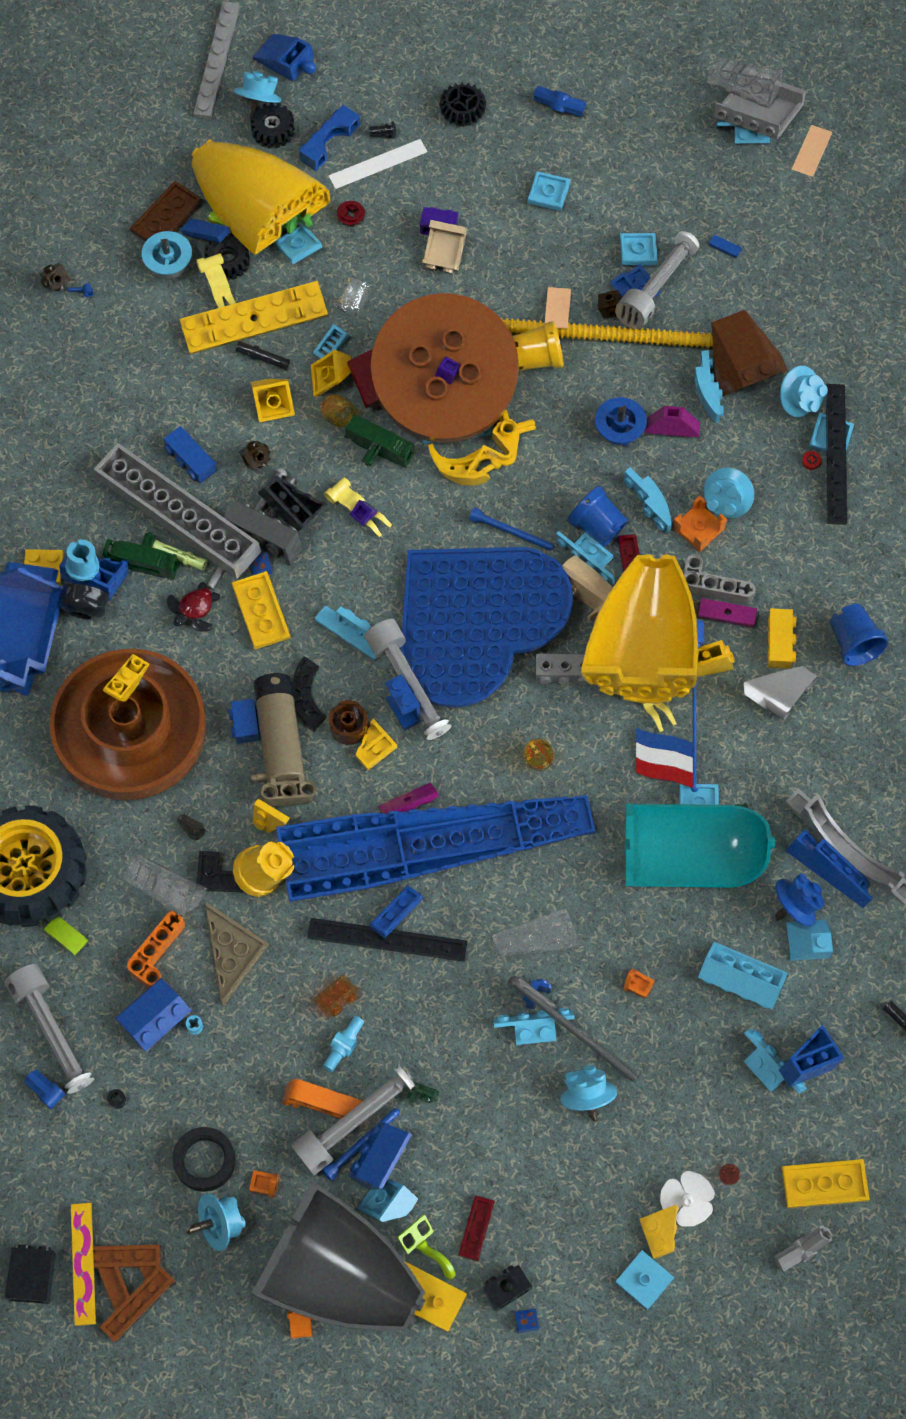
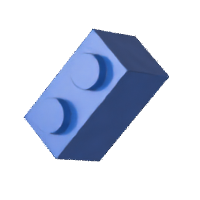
[228,699,260,744]

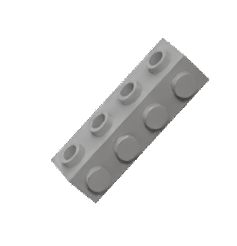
[536,654,589,685]

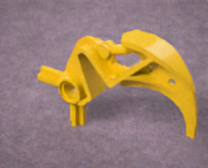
[428,409,536,486]

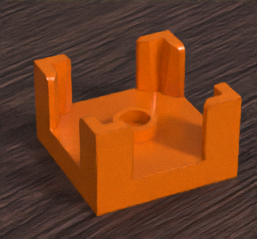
[673,496,727,552]

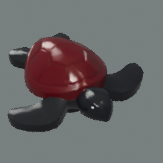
[167,582,220,632]

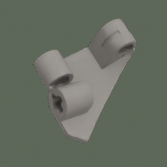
[744,666,818,720]

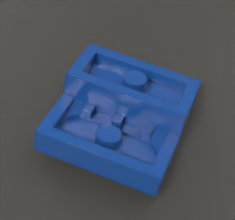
[610,264,661,298]

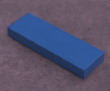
[180,218,231,243]
[370,885,423,938]

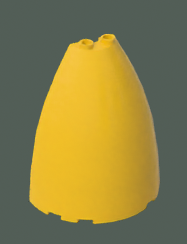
[191,139,330,255]
[581,554,698,703]

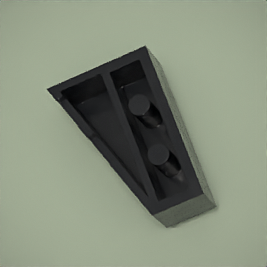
[258,476,327,532]

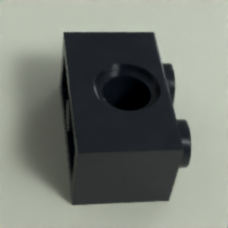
[483,1265,532,1312]

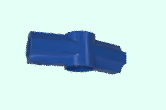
[533,86,587,117]

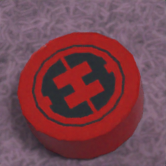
[802,451,821,470]

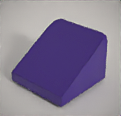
[435,356,461,384]
[349,500,378,526]

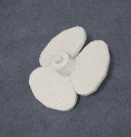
[660,1171,715,1226]

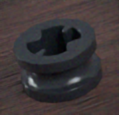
[107,1089,126,1109]

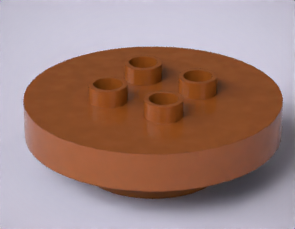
[371,293,519,443]
[49,649,207,800]

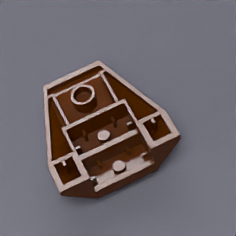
[711,310,788,397]

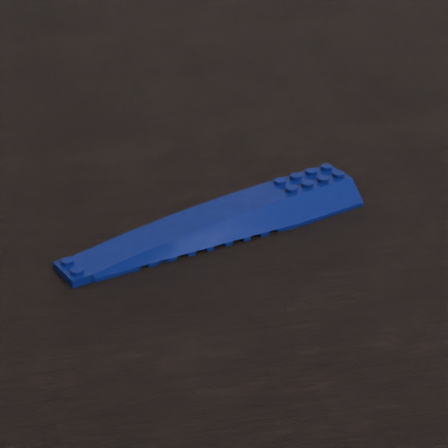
[276,795,595,902]

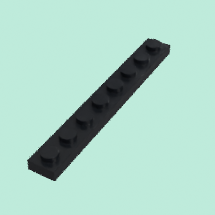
[826,384,847,525]
[307,918,468,962]

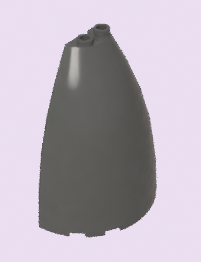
[251,1182,426,1330]

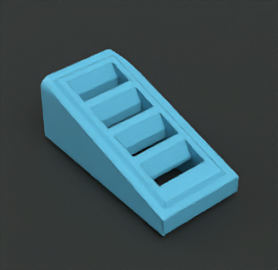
[313,324,350,359]

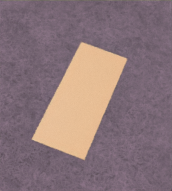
[792,125,832,177]
[545,287,571,328]

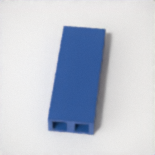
[709,235,742,258]

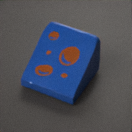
[250,552,273,575]
[515,1309,539,1333]

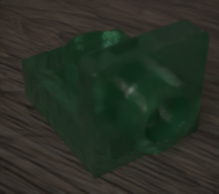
[407,1082,439,1106]

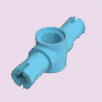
[323,1016,364,1073]

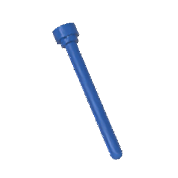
[469,507,554,550]
[321,1108,400,1181]

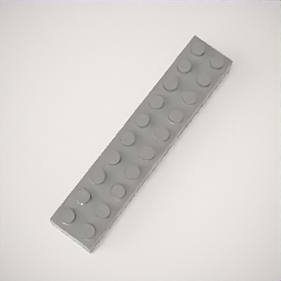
[94,443,261,579]

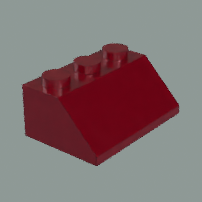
[347,349,381,408]

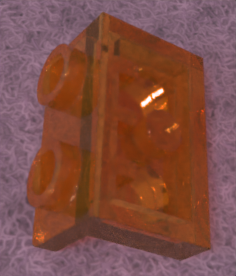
[313,974,359,1019]

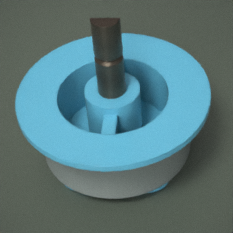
[142,231,192,279]

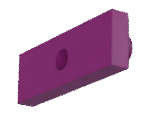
[698,598,757,628]
[378,782,439,814]

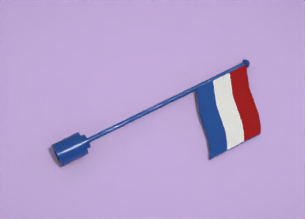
[636,620,704,792]

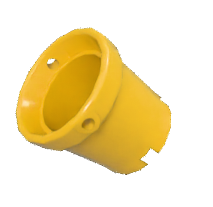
[512,321,564,371]
[233,841,294,897]

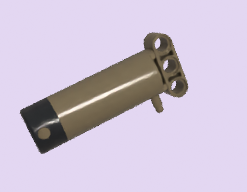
[250,673,317,806]

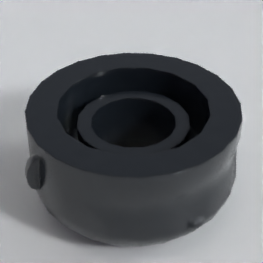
[59,584,109,620]

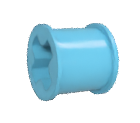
[186,1015,203,1034]

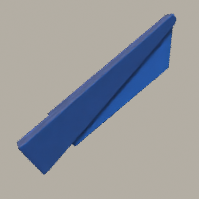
[786,829,872,908]

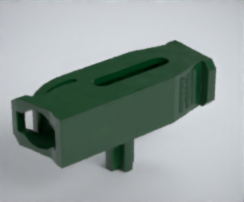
[344,414,414,468]
[102,532,179,580]

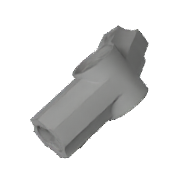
[773,1225,832,1273]

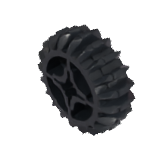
[439,82,486,127]

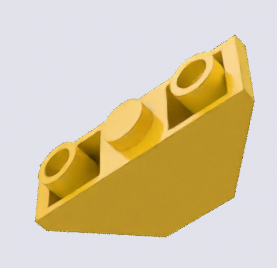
[103,654,149,701]

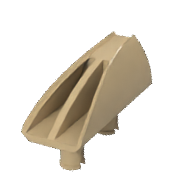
[562,555,613,625]

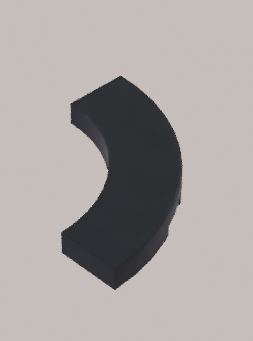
[292,656,326,732]

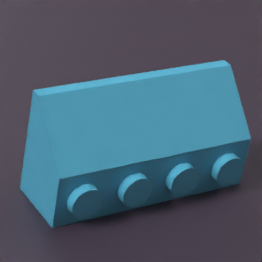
[698,942,788,1009]

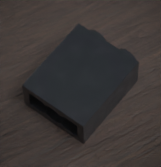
[5,1245,56,1304]

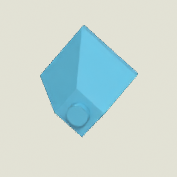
[786,919,833,961]
[357,1179,418,1222]

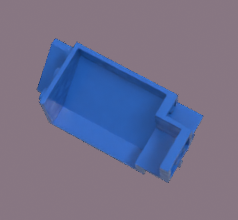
[0,562,62,696]

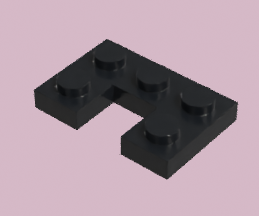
[196,851,245,893]

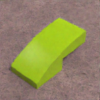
[43,917,88,956]

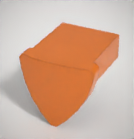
[623,969,655,999]
[249,1170,279,1198]
[287,1311,312,1338]

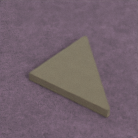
[205,903,269,1006]

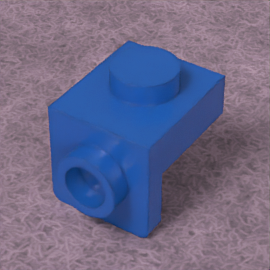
[523,979,551,1009]

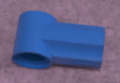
[24,1069,66,1109]

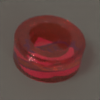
[719,1164,740,1186]

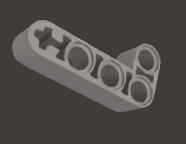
[684,554,756,604]

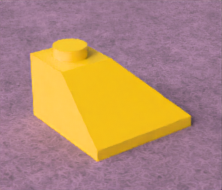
[311,350,351,397]
[251,379,295,423]

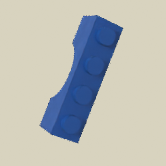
[299,105,360,171]

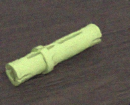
[152,540,208,571]

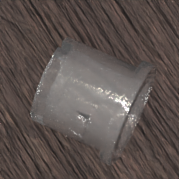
[336,278,373,316]

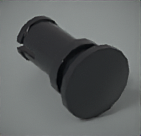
[369,121,396,139]

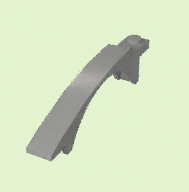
[784,788,906,906]

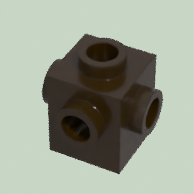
[40,263,71,291]
[598,290,623,319]
[239,441,271,470]

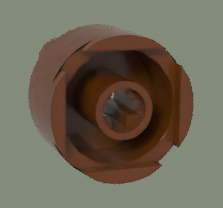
[329,700,368,745]

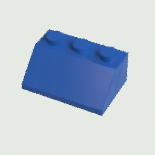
[115,978,191,1051]
[349,1123,412,1190]

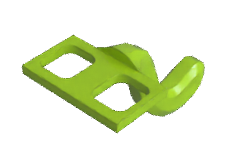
[397,1215,456,1280]

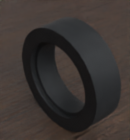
[172,1127,236,1192]

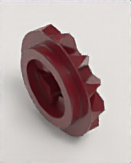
[337,201,365,227]

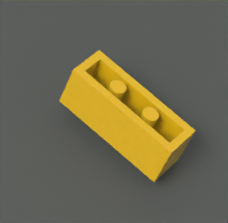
[767,608,796,669]

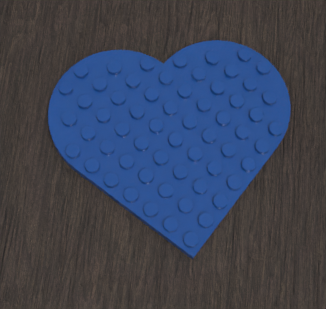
[400,547,573,708]

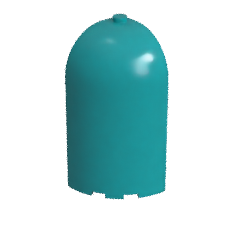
[625,804,775,888]

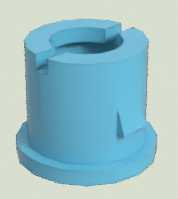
[65,540,100,581]

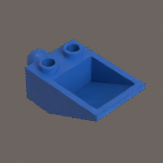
[253,34,316,81]

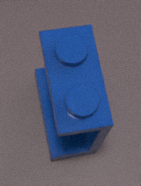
[385,674,421,731]

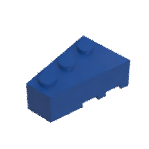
[59,555,128,601]
[779,1025,844,1087]

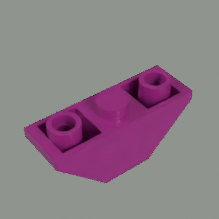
[644,406,700,437]

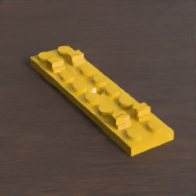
[179,281,328,354]

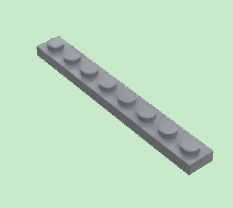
[193,1,240,120]

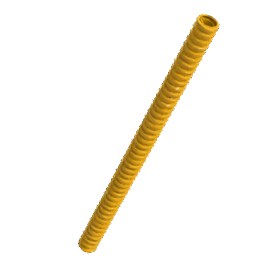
[500,317,713,349]

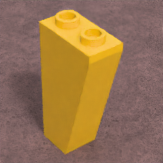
[697,640,735,677]

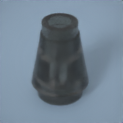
[177,813,205,840]

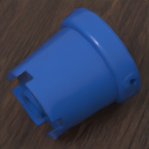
[567,486,628,547]
[830,603,889,666]

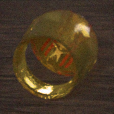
[320,394,357,427]
[523,738,555,771]

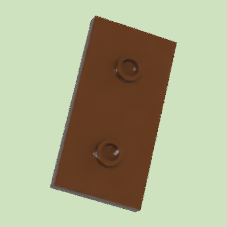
[130,181,203,242]

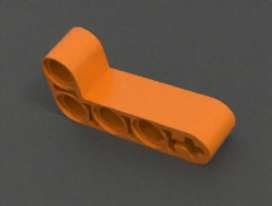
[127,910,185,988]
[282,1079,363,1119]

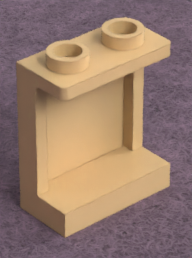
[422,220,467,273]

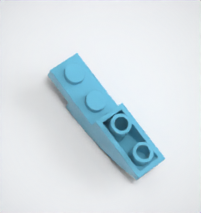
[694,351,724,423]
[624,467,672,534]

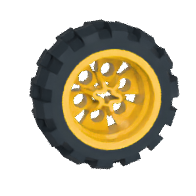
[0,805,87,927]

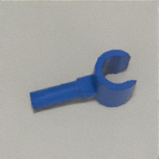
[68,283,94,297]

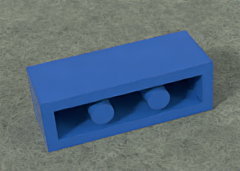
[164,426,217,483]

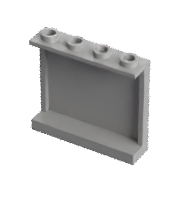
[714,69,806,140]

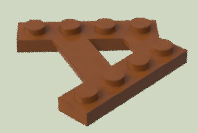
[93,1244,175,1343]

